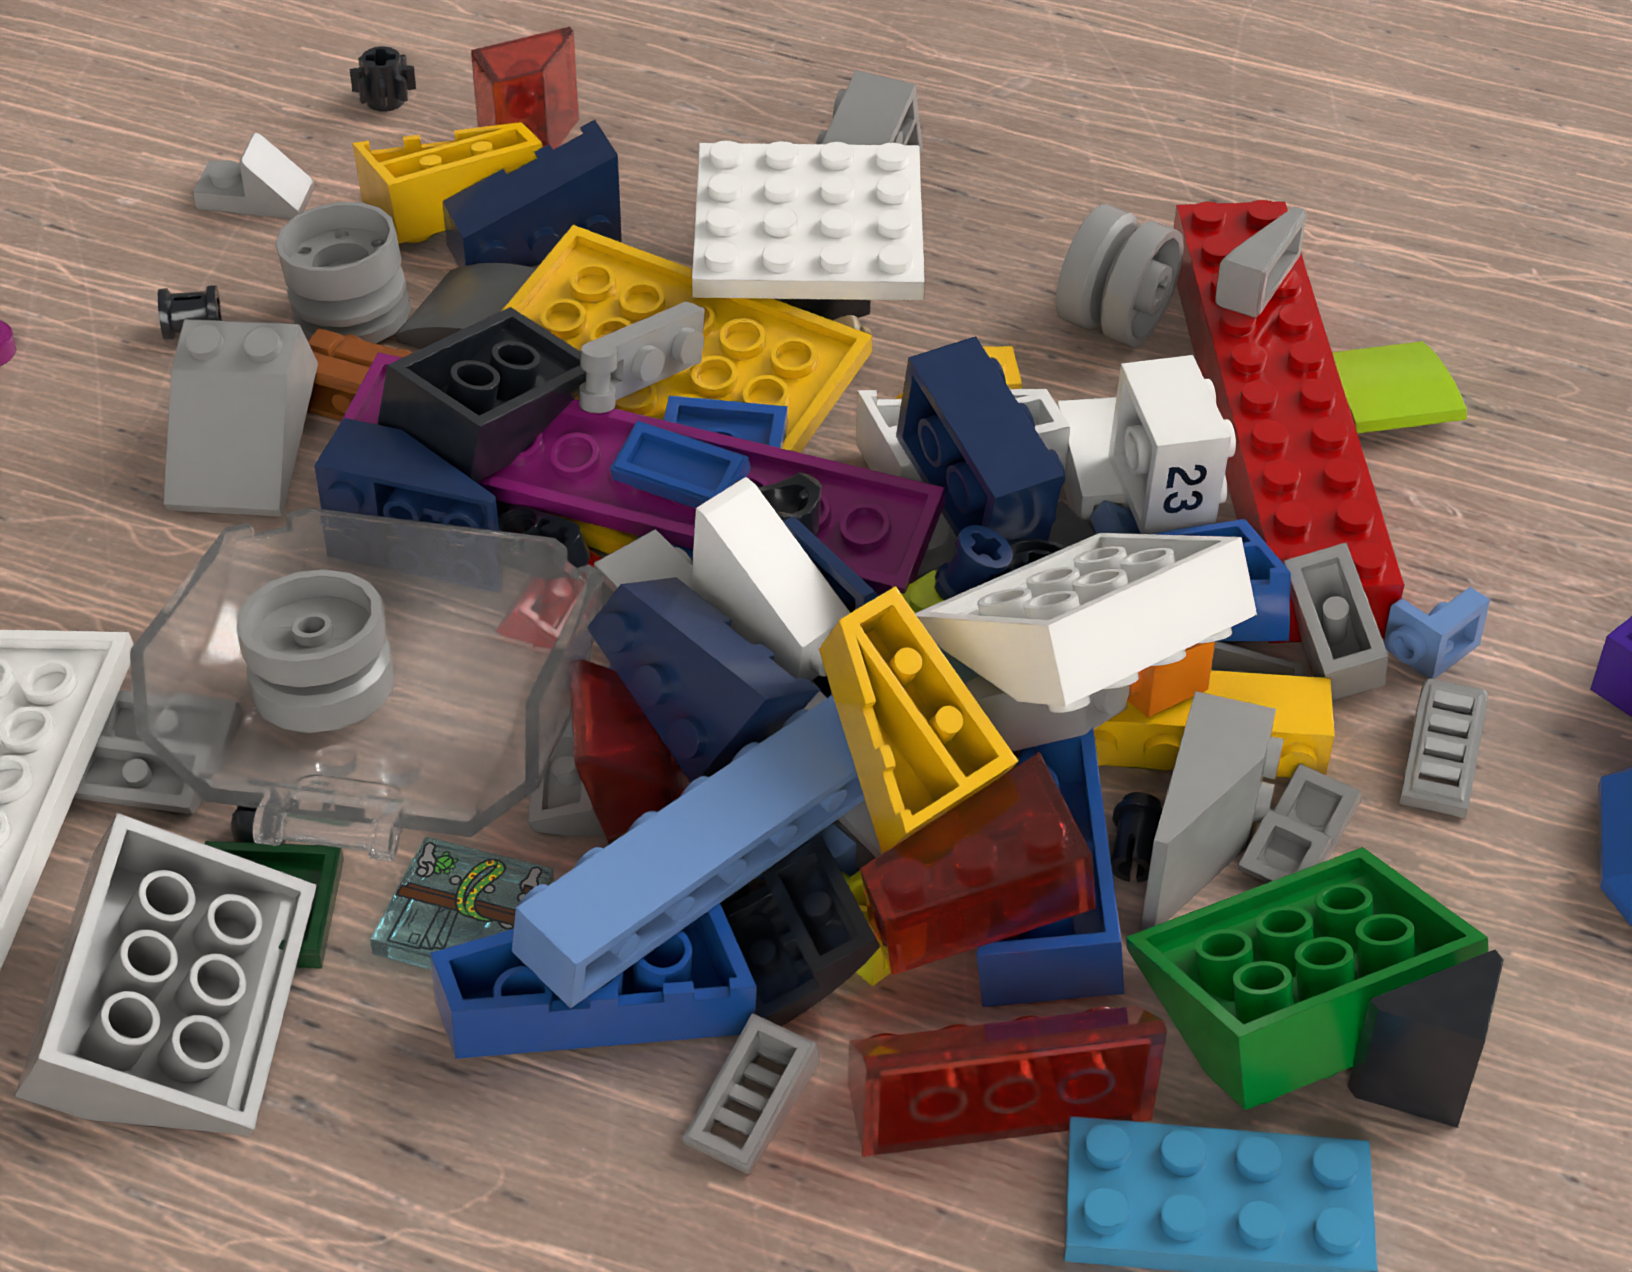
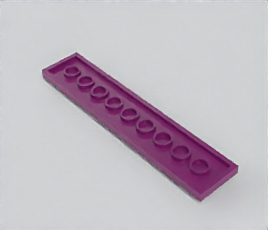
[339,352,946,596]

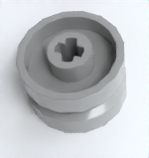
[1055,203,1184,348]
[236,569,394,733]

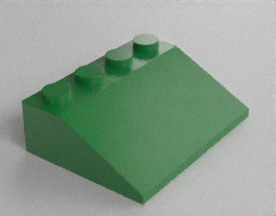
[1125,847,1489,1110]

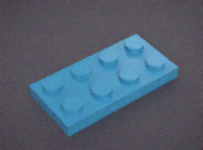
[1064,1116,1378,1272]

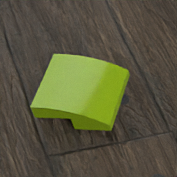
[1332,341,1467,434]

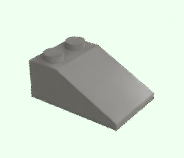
[163,319,318,516]
[1140,691,1284,931]

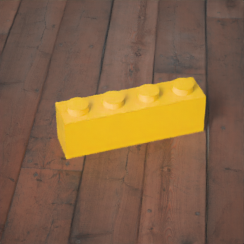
[1093,670,1335,779]

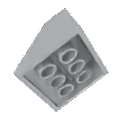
[14,813,317,1136]

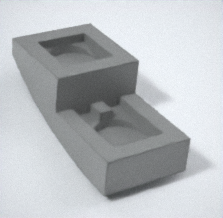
[1238,764,1361,883]

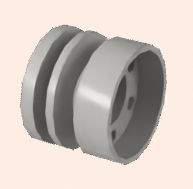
[276,202,411,344]

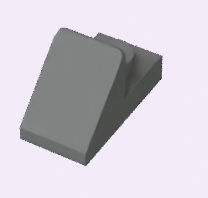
[193,133,315,219]

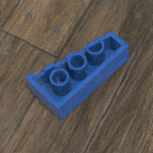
[976,727,1125,1007]
[430,903,757,1059]

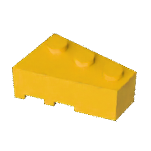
[352,122,542,244]
[819,586,1018,857]

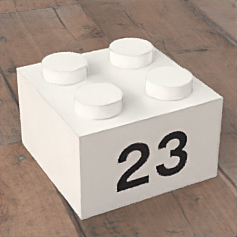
[1108,355,1236,534]

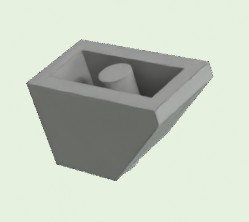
[1284,543,1389,701]

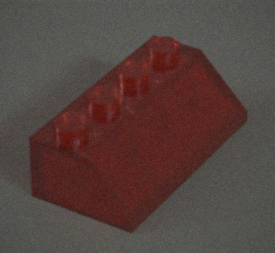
[848,1005,1167,1157]

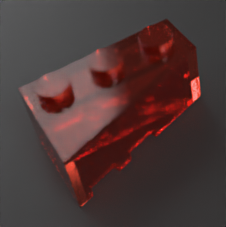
[860,752,1096,976]

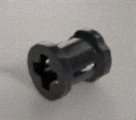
[157,285,222,340]

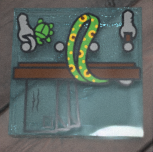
[370,836,554,970]

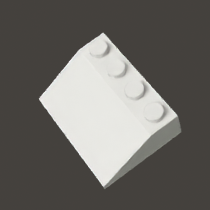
[915,533,1257,713]

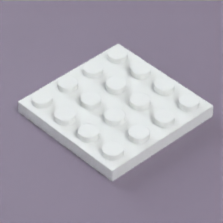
[692,141,925,300]

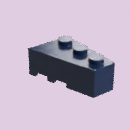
[443,120,622,267]
[587,577,821,783]

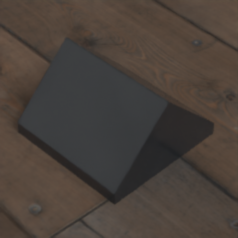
[1348,949,1504,1128]

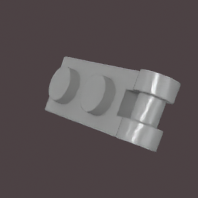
[579,301,705,413]

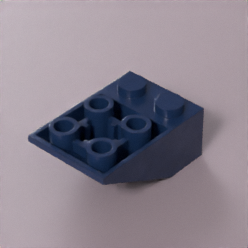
[314,418,504,594]

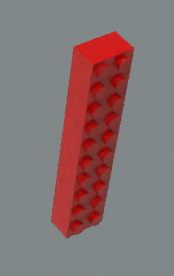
[1173,200,1405,643]

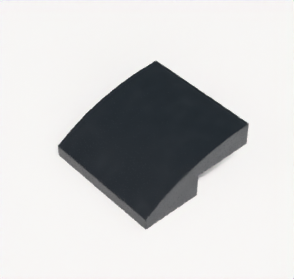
[722,836,881,1026]

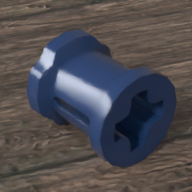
[934,525,1013,600]

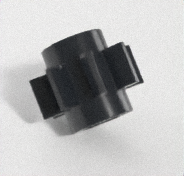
[350,46,416,112]

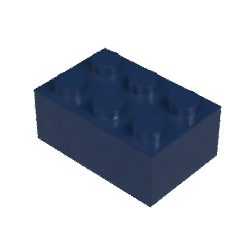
[896,336,1065,542]

